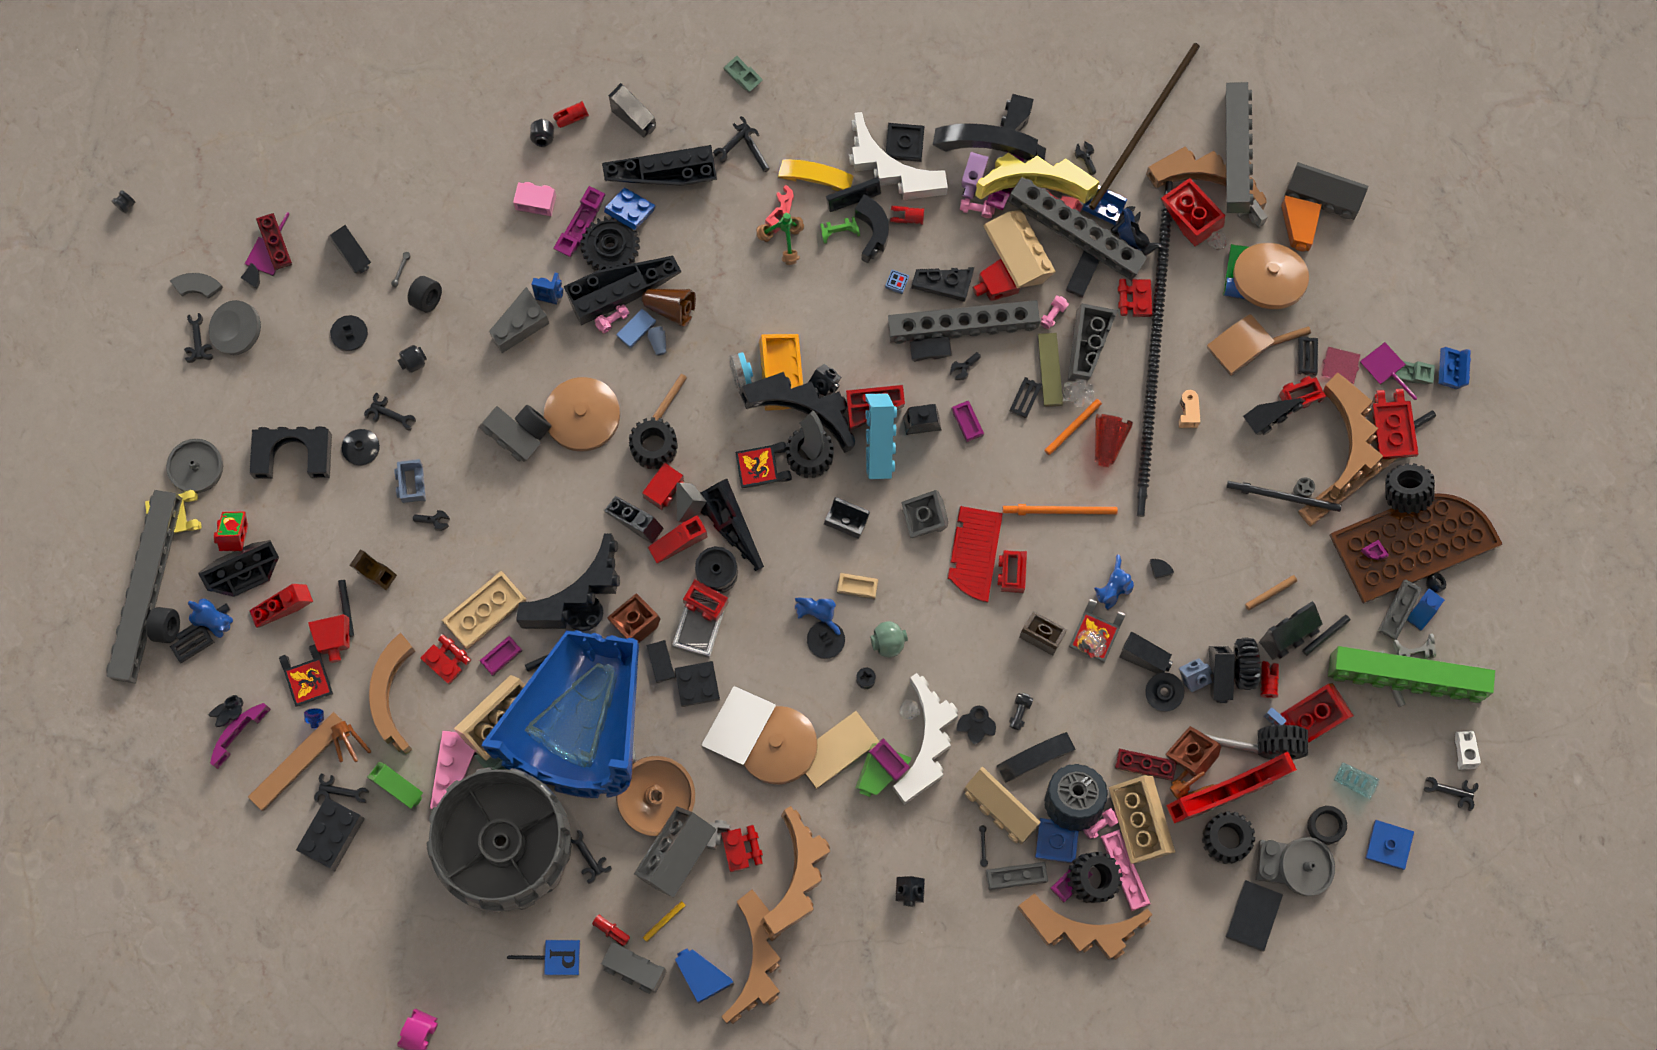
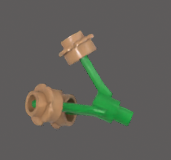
[756,213,804,265]

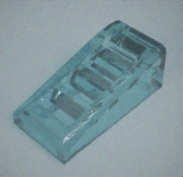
[1334,762,1379,799]

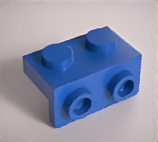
[1439,347,1471,389]

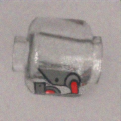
[1077,629,1107,658]

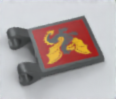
[1069,599,1125,662]

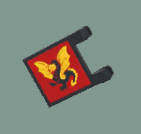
[735,442,792,489]
[279,644,333,707]

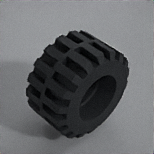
[629,417,678,469]
[786,427,834,478]
[1385,463,1435,514]
[1258,725,1308,760]
[1202,811,1255,864]
[1067,852,1122,903]

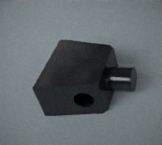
[903,404,942,435]

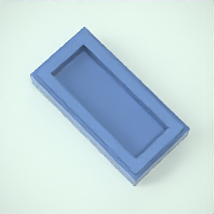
[616,309,656,349]

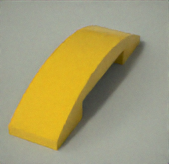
[778,159,854,191]

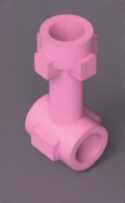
[960,198,995,218]
[1040,296,1069,329]
[594,304,630,333]
[1083,808,1118,839]

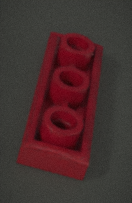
[256,213,292,271]
[1115,748,1177,781]

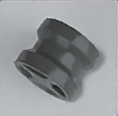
[1293,477,1315,498]

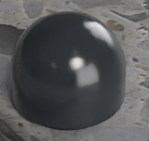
[1426,573,1447,593]

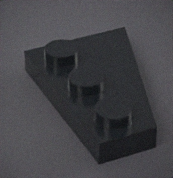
[911,267,975,302]

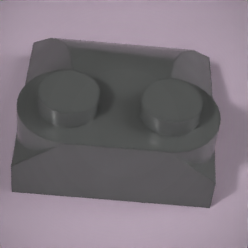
[901,490,948,538]
[1256,840,1288,884]

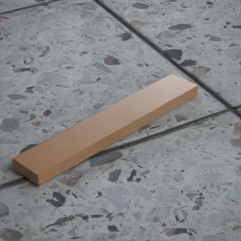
[1298,450,1397,527]
[248,712,343,811]

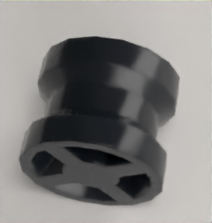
[111,190,136,213]
[856,667,876,689]

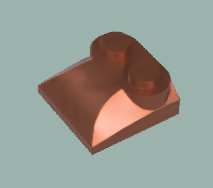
[607,593,661,643]
[1165,726,1222,777]

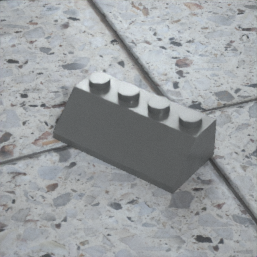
[1284,162,1369,220]

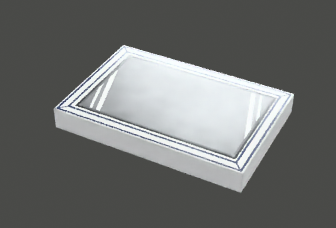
[673,592,725,657]

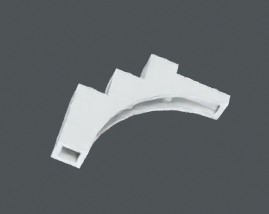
[849,112,948,200]
[893,673,958,805]

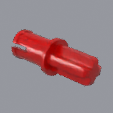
[592,914,630,946]

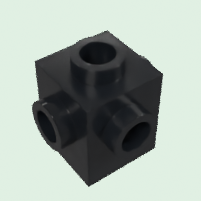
[808,364,842,396]
[895,876,925,907]

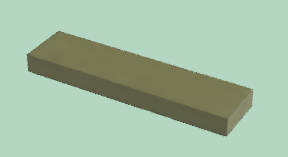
[1038,333,1063,407]

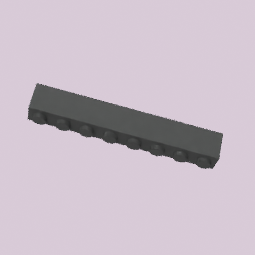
[1226,82,1253,213]

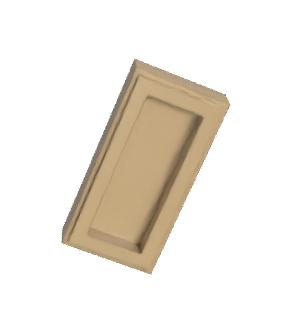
[837,573,878,599]

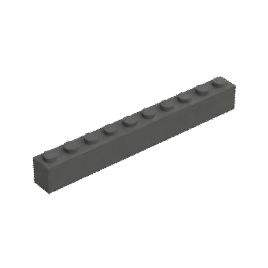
[106,490,183,684]

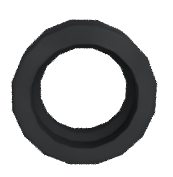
[1307,805,1347,845]

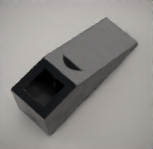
[1000,94,1034,131]
[1243,398,1306,435]
[604,496,664,544]

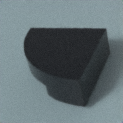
[241,263,260,289]
[1150,559,1174,579]

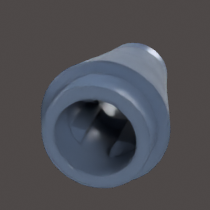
[647,326,667,355]

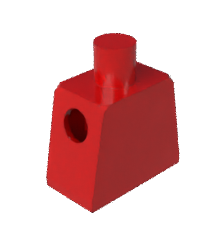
[972,259,1020,301]
[308,614,350,663]

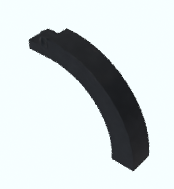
[933,123,1046,161]

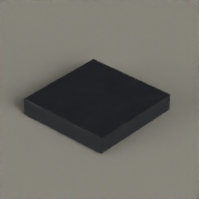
[886,123,925,162]

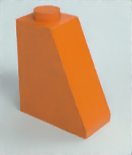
[1281,195,1322,252]

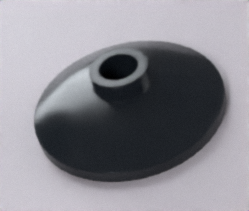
[341,429,380,466]
[1145,672,1185,712]

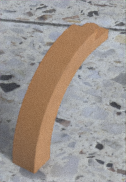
[369,632,415,754]

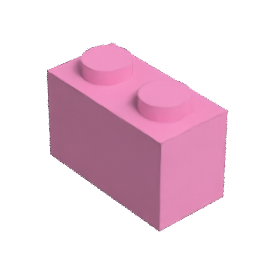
[513,182,556,216]

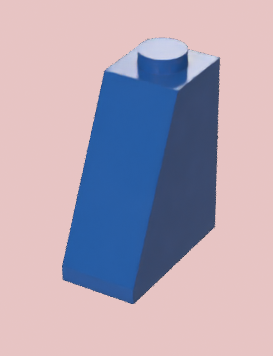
[675,948,734,1004]

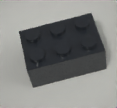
[296,797,365,871]

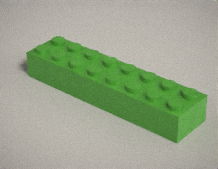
[1328,646,1495,703]

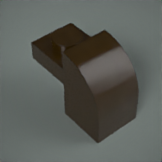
[349,549,397,591]

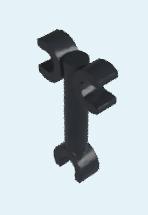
[713,116,760,163]
[184,313,213,363]
[364,393,416,430]
[314,773,369,803]
[1424,777,1479,811]
[571,830,612,884]

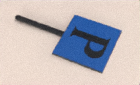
[507,940,580,975]

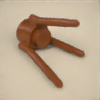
[331,721,371,762]
[1170,769,1214,799]

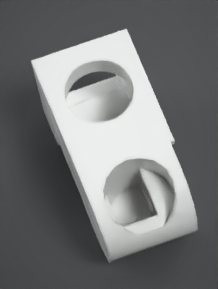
[1455,731,1481,770]

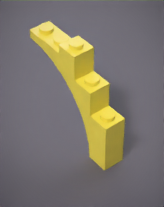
[975,152,1099,204]

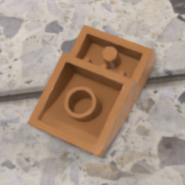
[1207,314,1275,376]

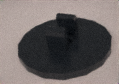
[330,315,368,351]
[807,621,845,659]

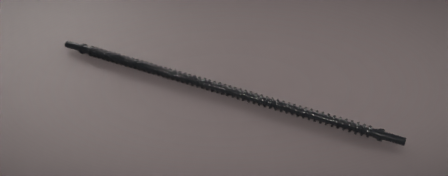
[1137,181,1173,517]

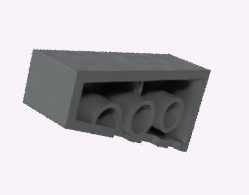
[1068,303,1118,384]

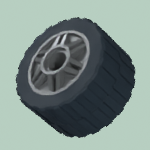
[1044,764,1108,831]

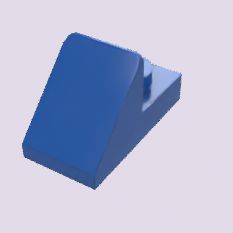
[1407,588,1445,631]

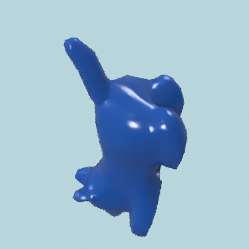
[1094,554,1134,610]
[795,597,840,635]
[188,599,233,638]

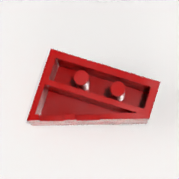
[846,385,905,431]

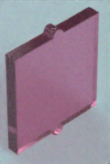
[1322,347,1361,384]

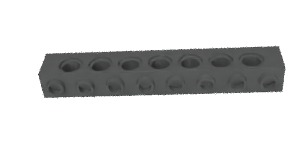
[1007,177,1147,281]
[888,300,1040,344]

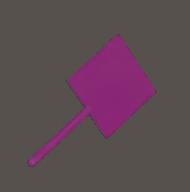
[245,212,289,276]
[1360,342,1417,400]

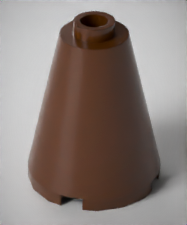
[642,289,696,326]

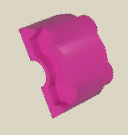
[397,1009,438,1050]

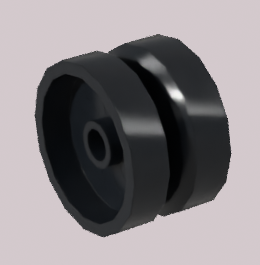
[695,546,738,594]

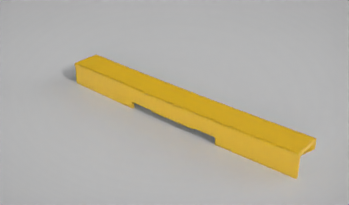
[642,901,686,942]

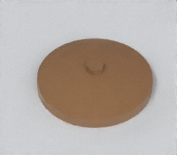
[1233,243,1309,309]
[544,377,620,451]
[744,706,818,785]
[616,756,695,836]

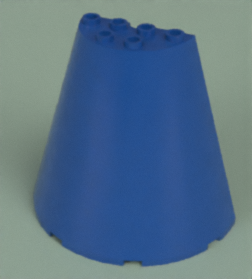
[482,630,639,798]

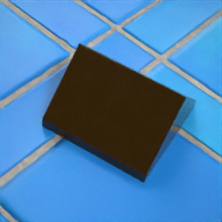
[1019,611,1067,656]

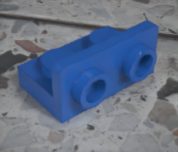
[1082,186,1127,225]
[531,273,564,305]

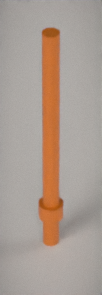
[1002,504,1118,515]

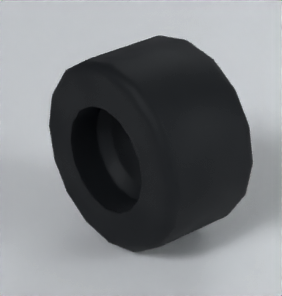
[407,276,442,313]
[515,405,552,440]
[146,607,180,643]

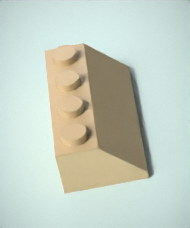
[983,210,1056,288]
[454,675,525,761]
[964,767,1041,845]
[1109,776,1175,864]

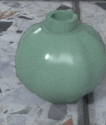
[870,621,908,658]

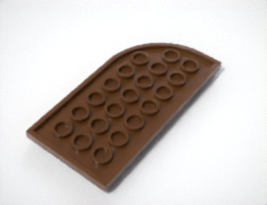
[1329,493,1502,604]

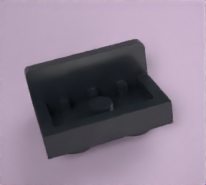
[824,497,870,539]

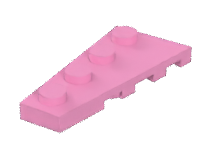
[430,731,476,809]

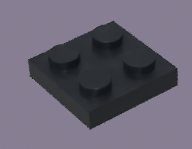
[675,661,720,707]

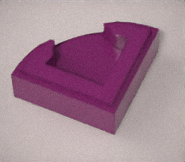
[1361,540,1389,560]

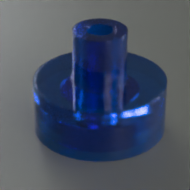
[304,708,324,728]

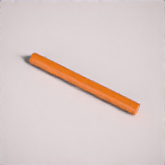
[1044,399,1102,455]

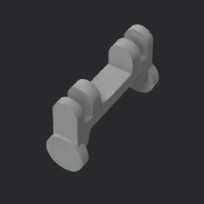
[1393,634,1436,658]

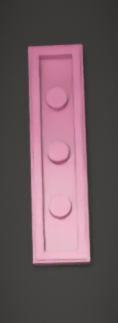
[1100,830,1151,912]

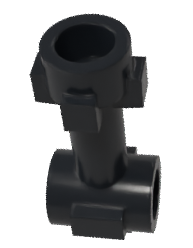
[1009,693,1033,730]

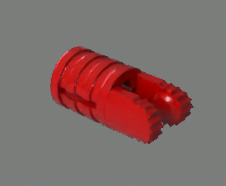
[553,101,589,128]
[890,206,924,225]
[1260,661,1279,698]

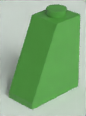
[855,743,912,797]
[367,762,423,808]

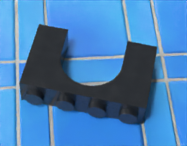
[250,426,332,479]

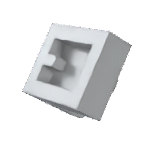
[1237,199,1268,228]
[707,820,731,850]

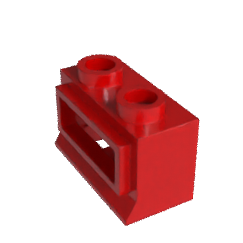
[1279,376,1326,415]
[997,550,1027,593]
[683,579,729,622]

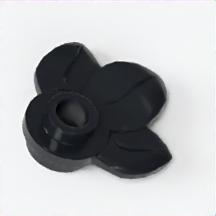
[208,695,244,727]
[957,705,996,744]

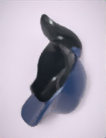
[1118,208,1162,256]

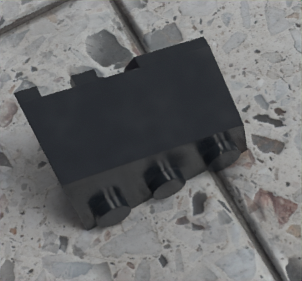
[1259,601,1323,660]

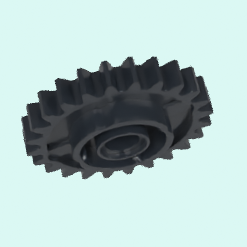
[580,216,640,270]

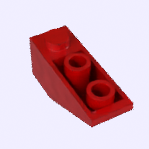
[648,515,708,564]
[249,584,313,628]

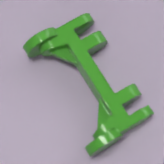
[820,217,860,244]

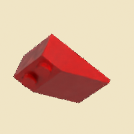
[1161,178,1226,247]
[1280,683,1354,743]

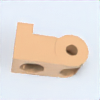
[1179,390,1200,428]

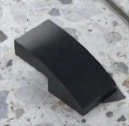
[910,337,952,362]

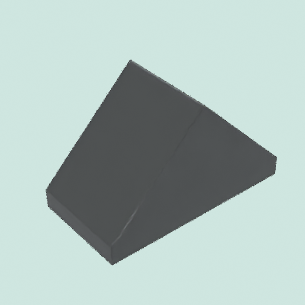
[677,483,707,522]

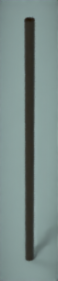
[1088,43,1200,210]

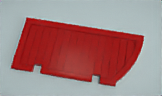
[948,506,1003,603]

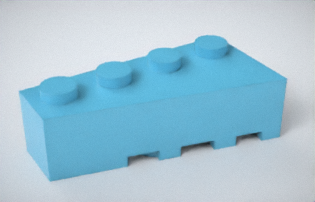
[865,394,897,479]

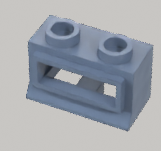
[394,459,426,503]

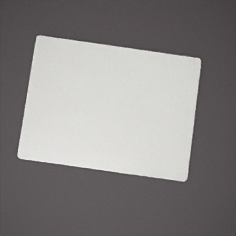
[702,686,776,765]

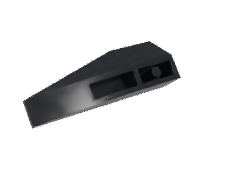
[602,145,717,186]
[564,256,681,326]

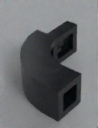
[854,195,889,263]

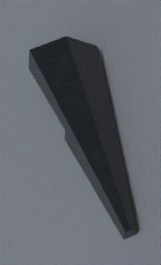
[700,478,764,571]

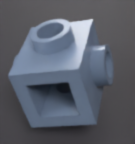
[1179,658,1212,692]

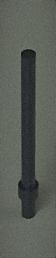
[1226,481,1342,512]

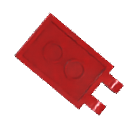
[1371,389,1419,459]

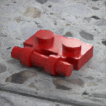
[1117,279,1152,317]
[420,634,471,685]
[721,825,763,872]

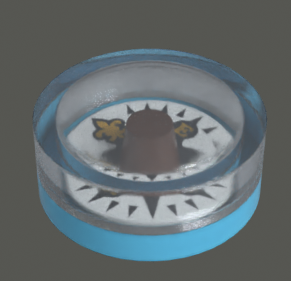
[729,352,753,392]

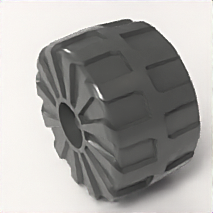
[426,767,572,913]

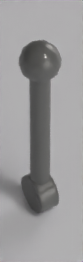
[391,252,411,287]

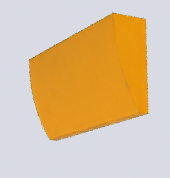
[759,334,803,411]

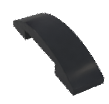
[997,732,1076,783]

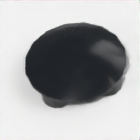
[567,598,604,632]

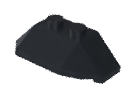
[198,540,279,597]

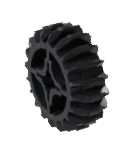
[1233,637,1260,690]

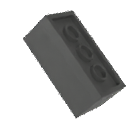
[634,806,716,898]

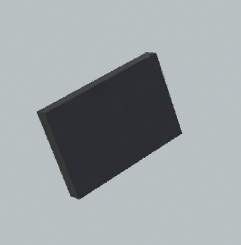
[1225,880,1283,951]

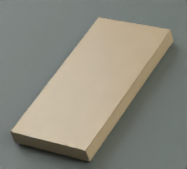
[442,571,526,650]
[805,711,879,789]

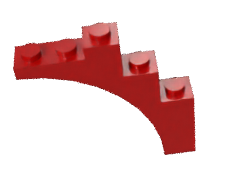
[1166,752,1297,824]

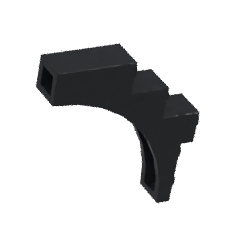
[739,372,855,453]
[516,533,620,629]

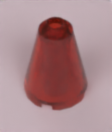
[1095,414,1133,468]

